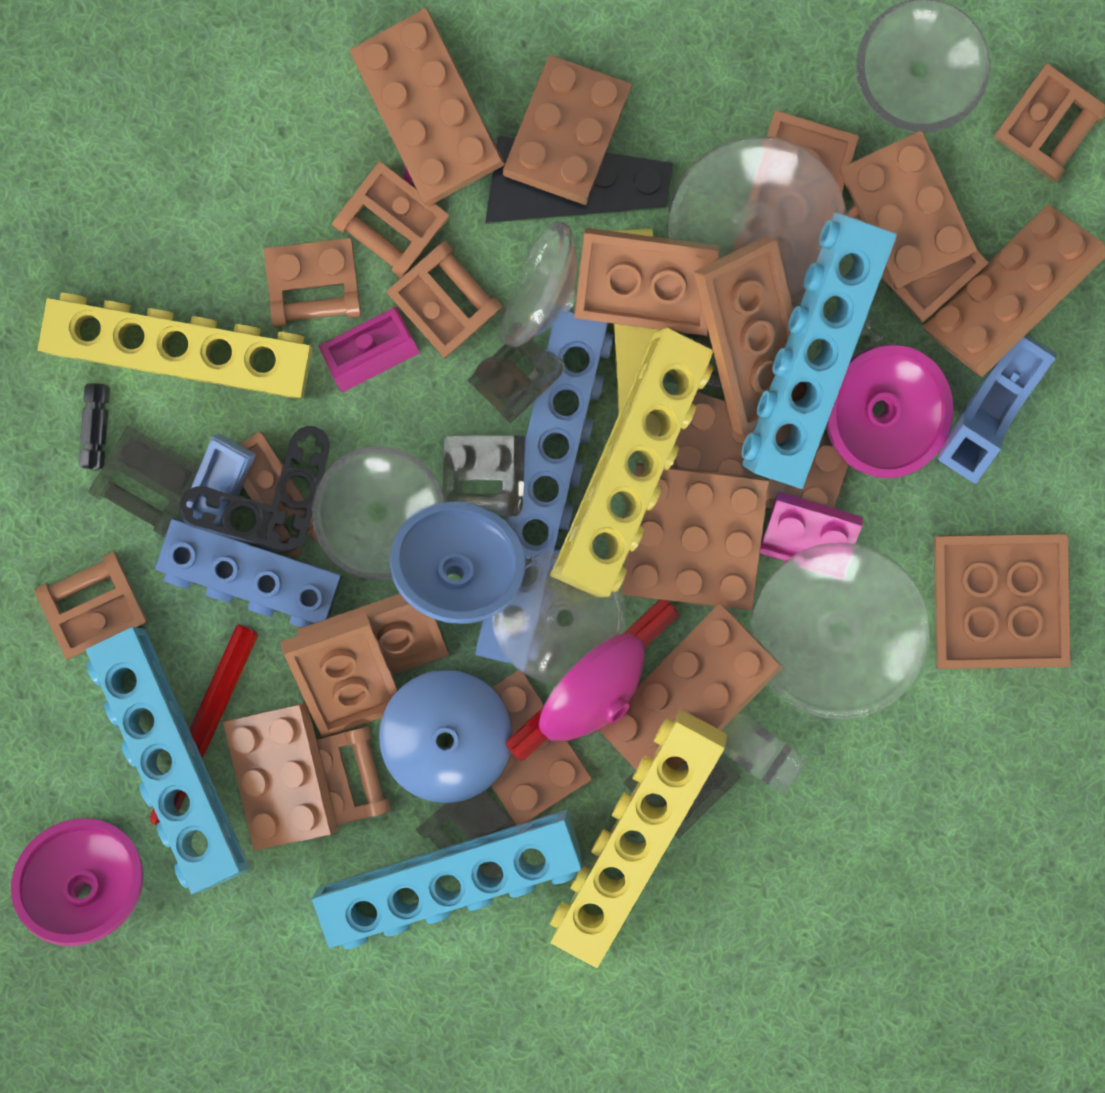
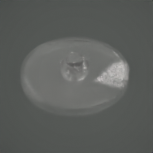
[667,136,847,307]
[751,542,930,719]

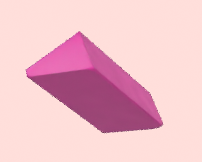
[318,307,420,393]

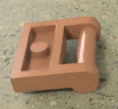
[993,63,1105,183]
[332,161,450,278]
[264,238,361,327]
[386,241,504,359]
[34,551,149,660]
[316,725,392,825]

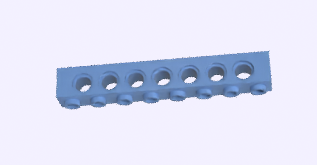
[475,309,614,667]

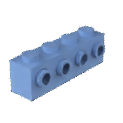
[155,519,343,628]

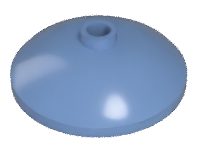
[390,502,525,623]
[379,670,512,803]

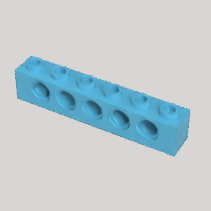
[741,213,897,489]
[85,627,251,895]
[311,810,584,949]

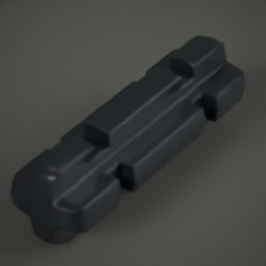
[79,383,110,470]

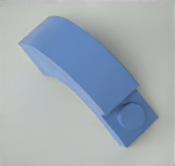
[938,334,1057,484]

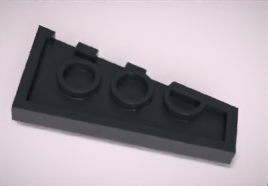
[485,136,673,224]

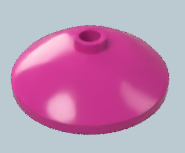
[826,344,953,478]
[539,633,645,741]
[11,818,144,946]

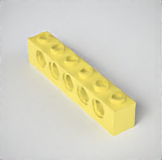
[37,293,313,400]
[550,328,713,598]
[549,709,728,968]

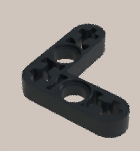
[179,426,330,553]

